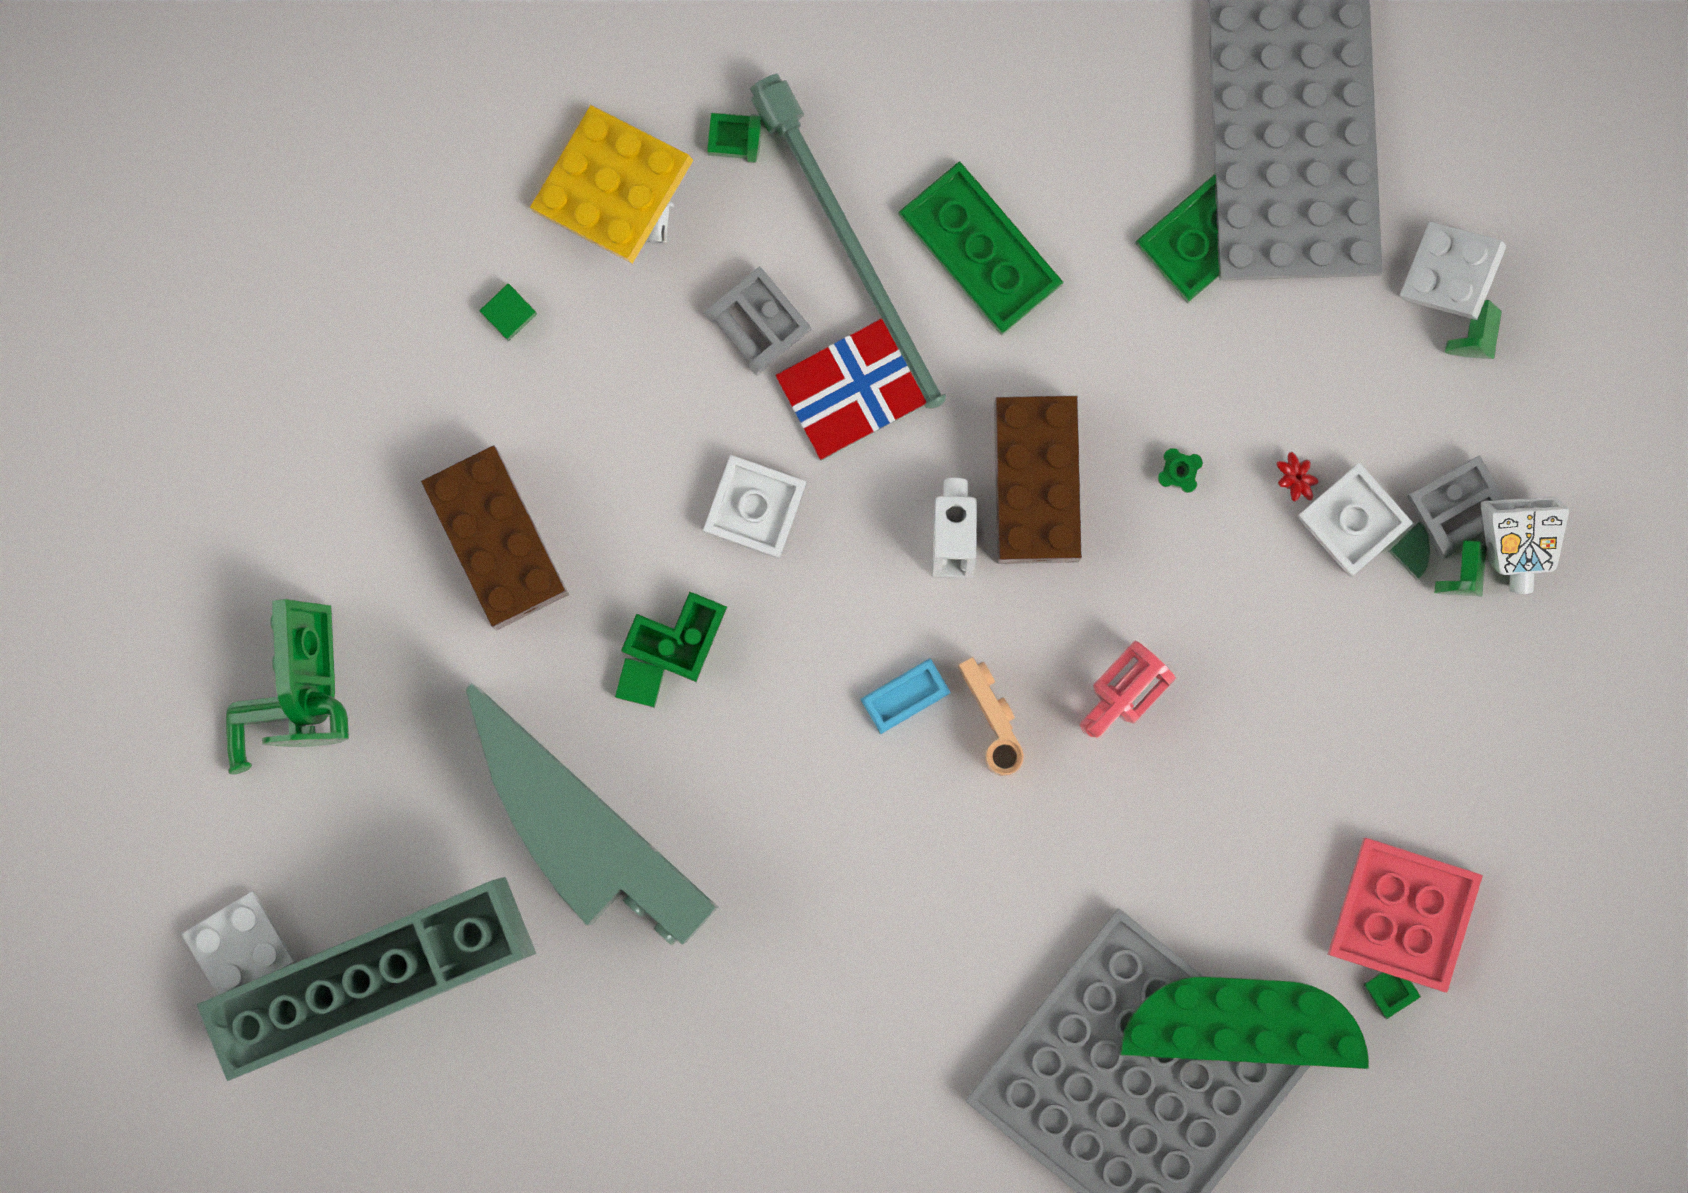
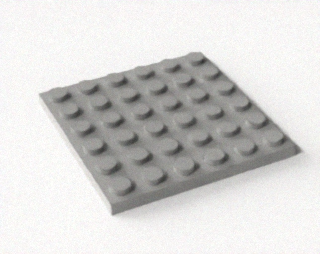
[965,908,1310,1193]

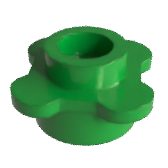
[1158,448,1203,493]

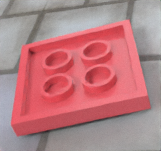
[1327,838,1483,993]

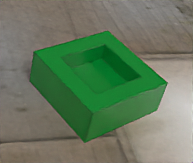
[479,283,537,342]
[615,658,665,708]
[1363,972,1421,1019]

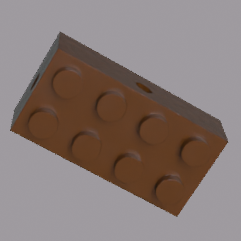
[994,396,1082,564]
[421,445,569,631]

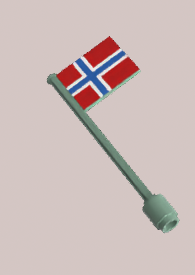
[750,74,946,461]

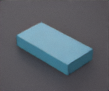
[860,658,951,734]

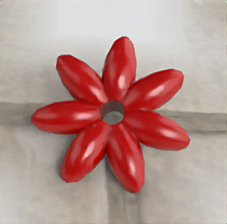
[1276,452,1319,502]

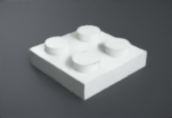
[1400,222,1506,320]
[703,455,807,559]
[1297,462,1413,578]
[181,891,296,995]

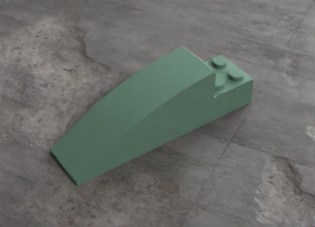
[466,683,718,945]
[197,877,537,1081]

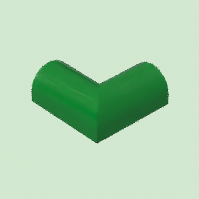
[621,591,727,683]

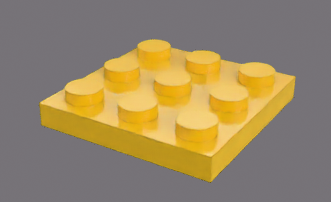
[530,105,693,264]

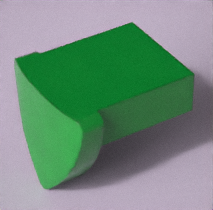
[707,113,761,163]
[1445,300,1502,359]
[1434,541,1487,597]

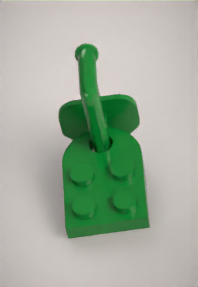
[226,599,349,775]

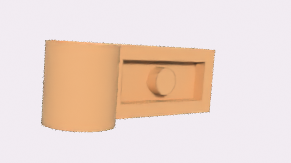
[957,657,1024,776]

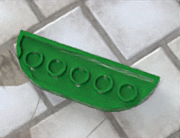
[1120,976,1369,1069]

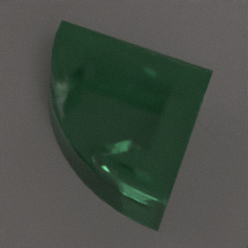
[1389,522,1430,580]

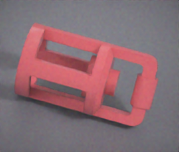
[1079,640,1176,738]

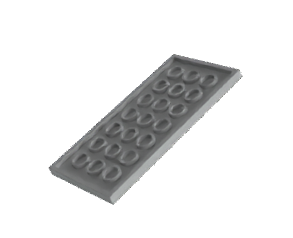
[1208,0,1382,281]

